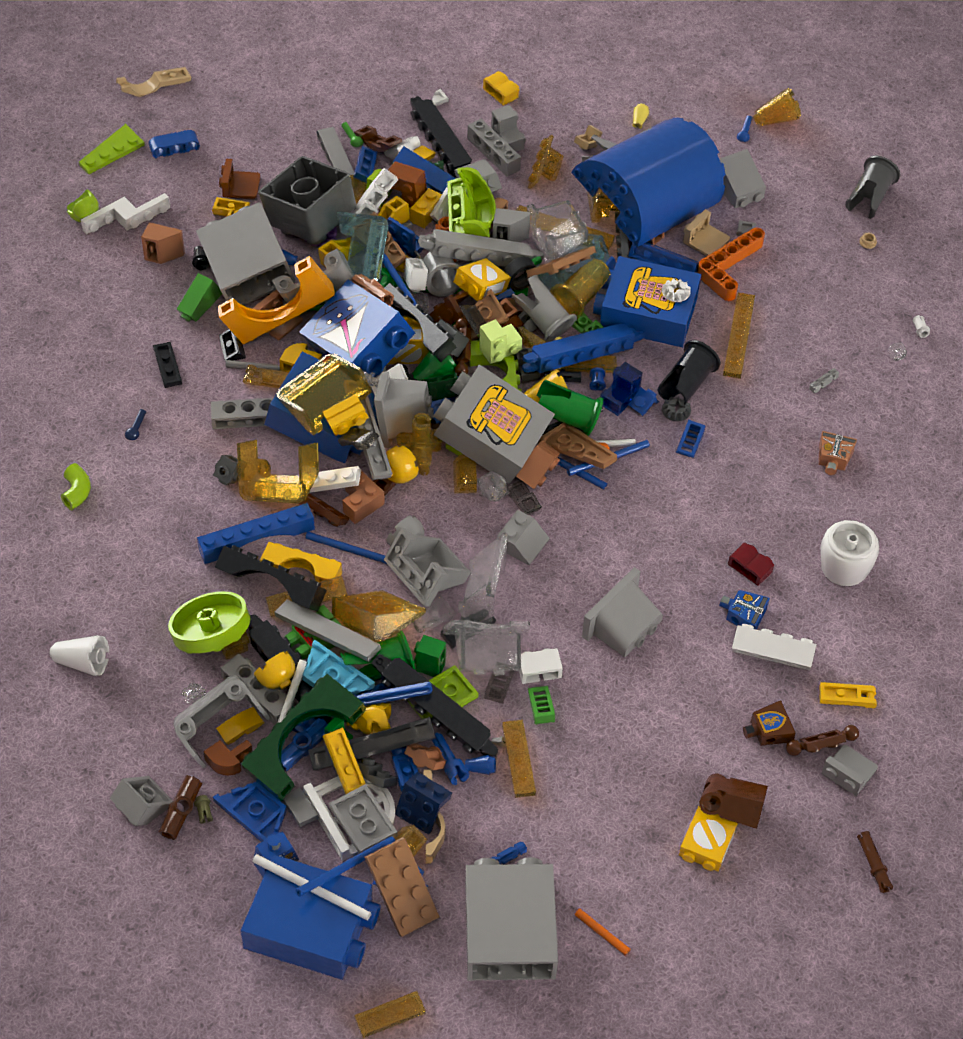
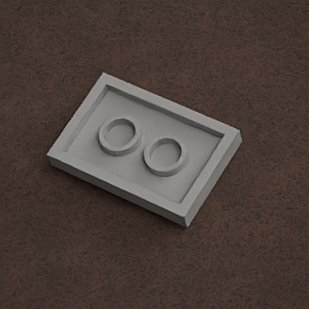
[329,784,398,854]

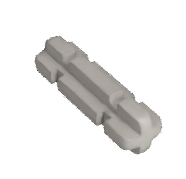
[809,368,839,393]

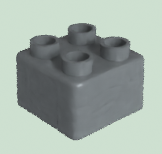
[258,156,356,245]

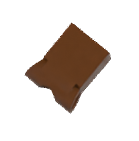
[699,773,768,829]

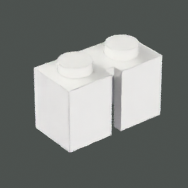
[517,648,563,684]

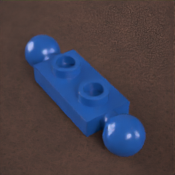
[391,747,418,792]

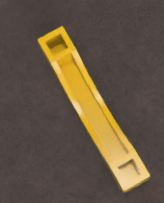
[318,196,410,268]

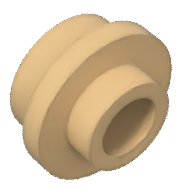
[859,233,877,249]

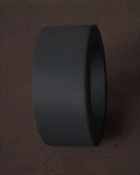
[504,256,536,291]

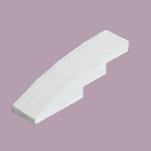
[343,168,398,230]

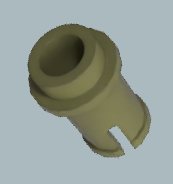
[194,795,213,824]

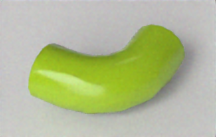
[61,463,91,510]

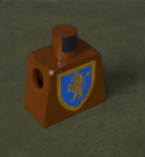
[743,701,796,746]

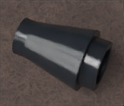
[192,246,209,270]

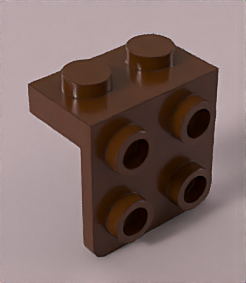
[429,290,470,325]

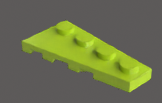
[79,124,145,174]

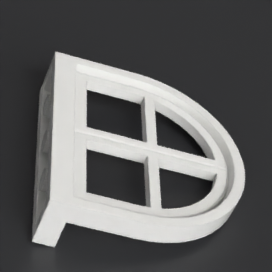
[303,776,395,862]

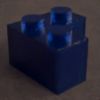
[600,362,643,416]

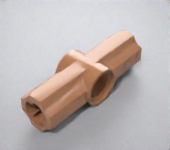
[352,274,394,306]

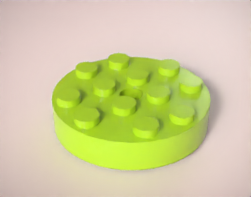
[168,591,251,654]

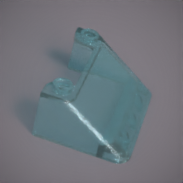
[337,212,389,282]

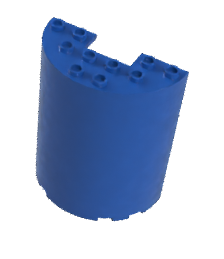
[571,117,725,247]

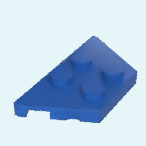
[213,781,287,842]

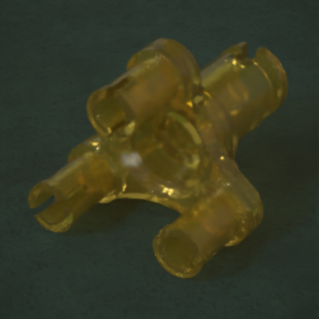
[396,413,442,476]

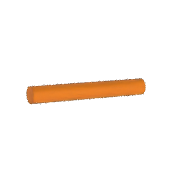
[575,908,631,956]

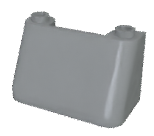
[272,249,354,312]

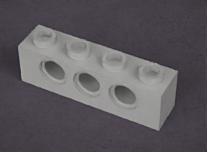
[467,119,521,177]
[211,398,273,429]
[221,654,295,725]

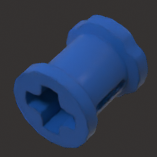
[589,367,606,391]

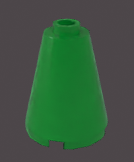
[412,351,456,381]

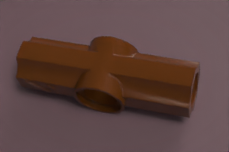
[158,775,203,840]

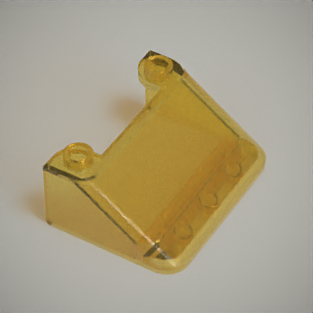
[276,354,372,435]

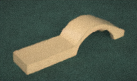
[116,67,191,97]
[423,770,445,864]

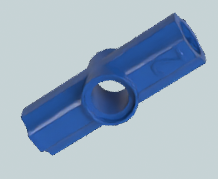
[282,718,328,772]

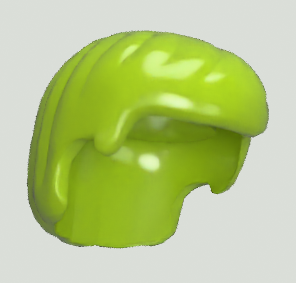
[67,189,99,222]

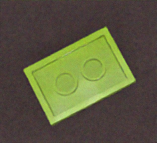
[408,665,478,725]

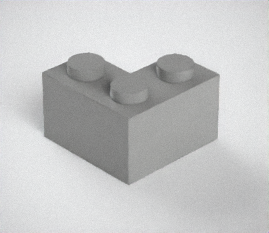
[491,105,526,152]

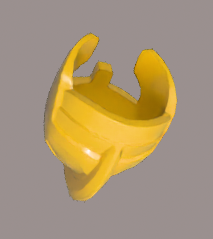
[347,702,392,735]

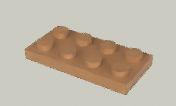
[365,837,440,937]

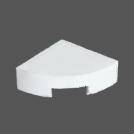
[432,89,448,106]

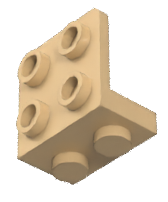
[683,209,730,256]

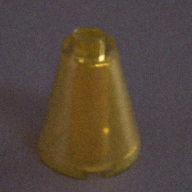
[753,88,801,126]

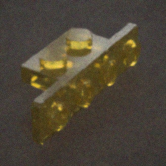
[527,135,564,189]

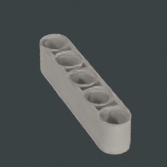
[316,127,357,187]

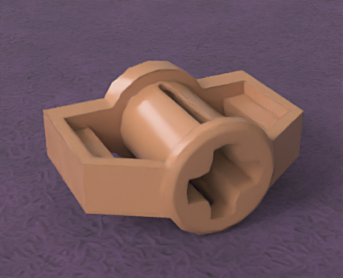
[405,744,446,771]

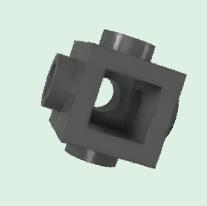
[213,455,246,485]

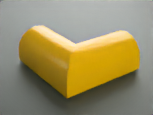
[212,197,250,217]

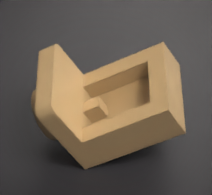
[574,125,602,150]

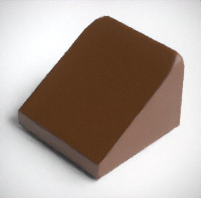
[373,478,396,496]

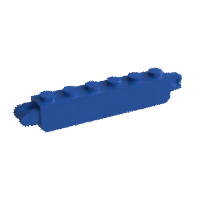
[522,323,644,373]

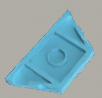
[302,640,375,695]

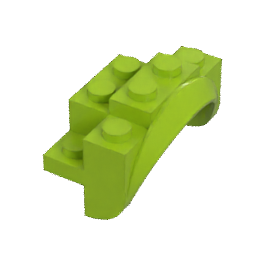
[447,167,496,237]

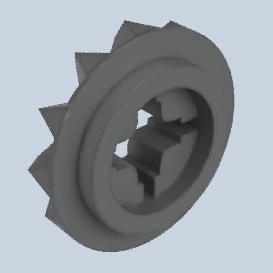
[662,396,691,421]

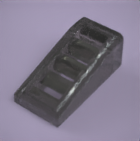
[484,663,516,704]

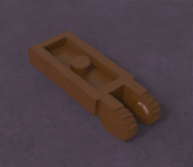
[297,493,349,527]

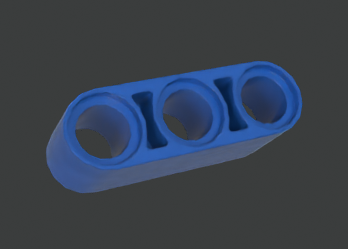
[149,130,200,158]

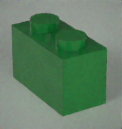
[414,635,446,677]

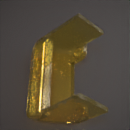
[237,440,319,504]

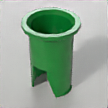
[536,380,603,436]
[340,629,416,681]

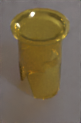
[550,258,611,319]

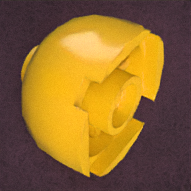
[386,445,419,484]
[254,651,296,690]

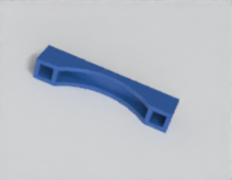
[197,503,315,564]

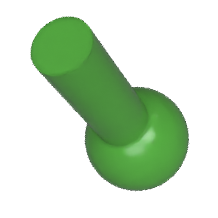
[341,122,363,147]

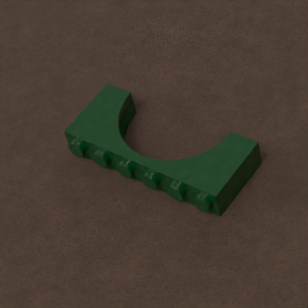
[241,674,366,801]

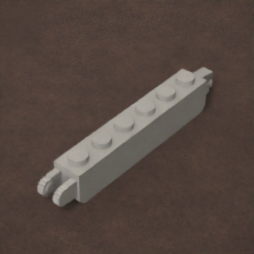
[418,229,544,267]

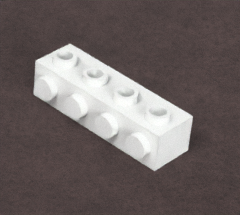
[732,624,816,670]

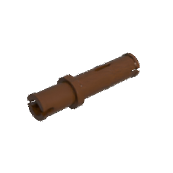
[857,831,893,893]

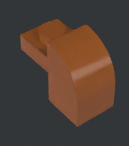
[203,740,253,776]

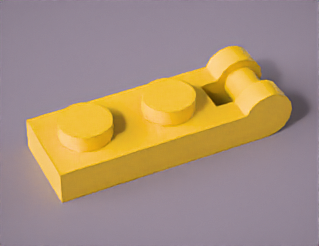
[819,682,877,708]

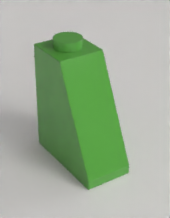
[177,273,222,322]

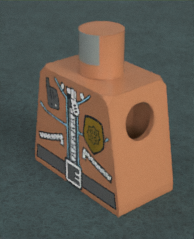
[819,431,857,475]

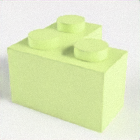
[480,319,522,364]

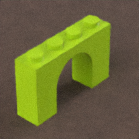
[470,340,521,391]

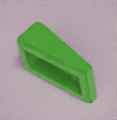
[528,686,555,724]

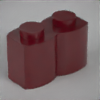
[728,543,774,586]

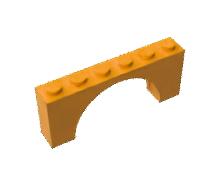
[218,256,335,345]

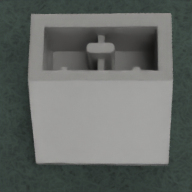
[493,208,531,242]

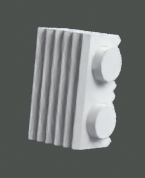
[403,258,428,292]

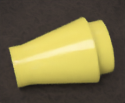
[632,104,649,128]

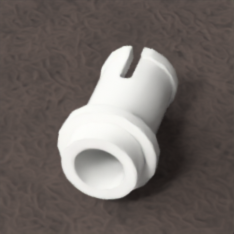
[913,315,930,338]

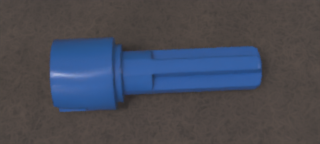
[432,732,470,785]

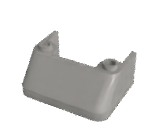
[173,675,270,768]

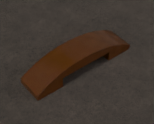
[354,125,403,152]

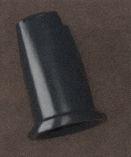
[657,340,721,405]

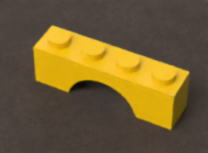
[260,542,342,591]

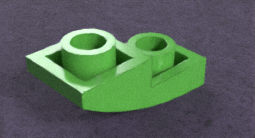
[572,311,604,333]

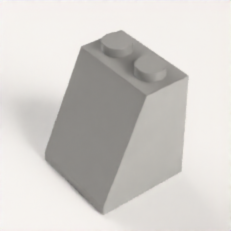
[720,149,766,208]

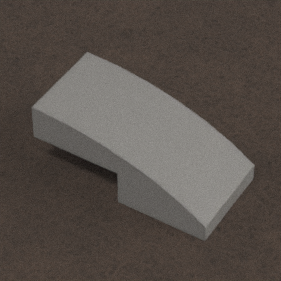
[282,788,319,827]

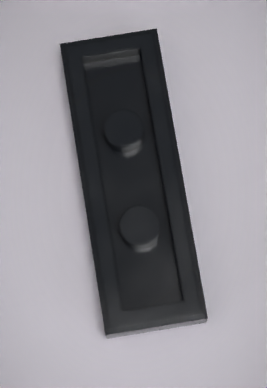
[153,342,182,388]

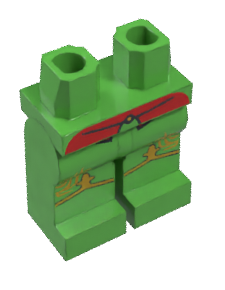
[285,605,341,660]

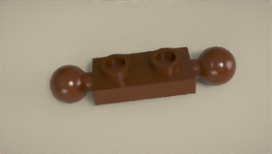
[453,317,471,377]
[786,725,859,756]

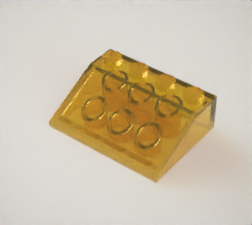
[332,590,426,642]

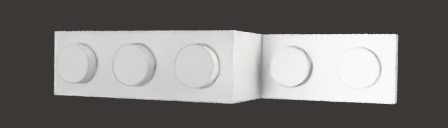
[81,193,170,234]

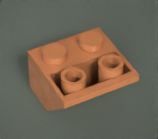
[141,222,185,264]

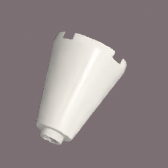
[50,635,109,676]

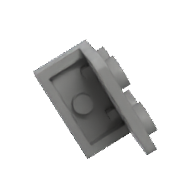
[822,745,878,796]

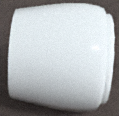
[820,520,879,586]

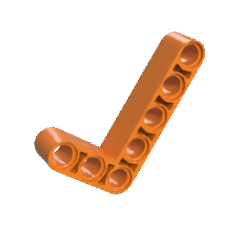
[697,228,765,301]

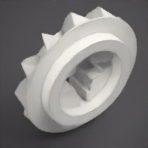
[662,278,691,302]

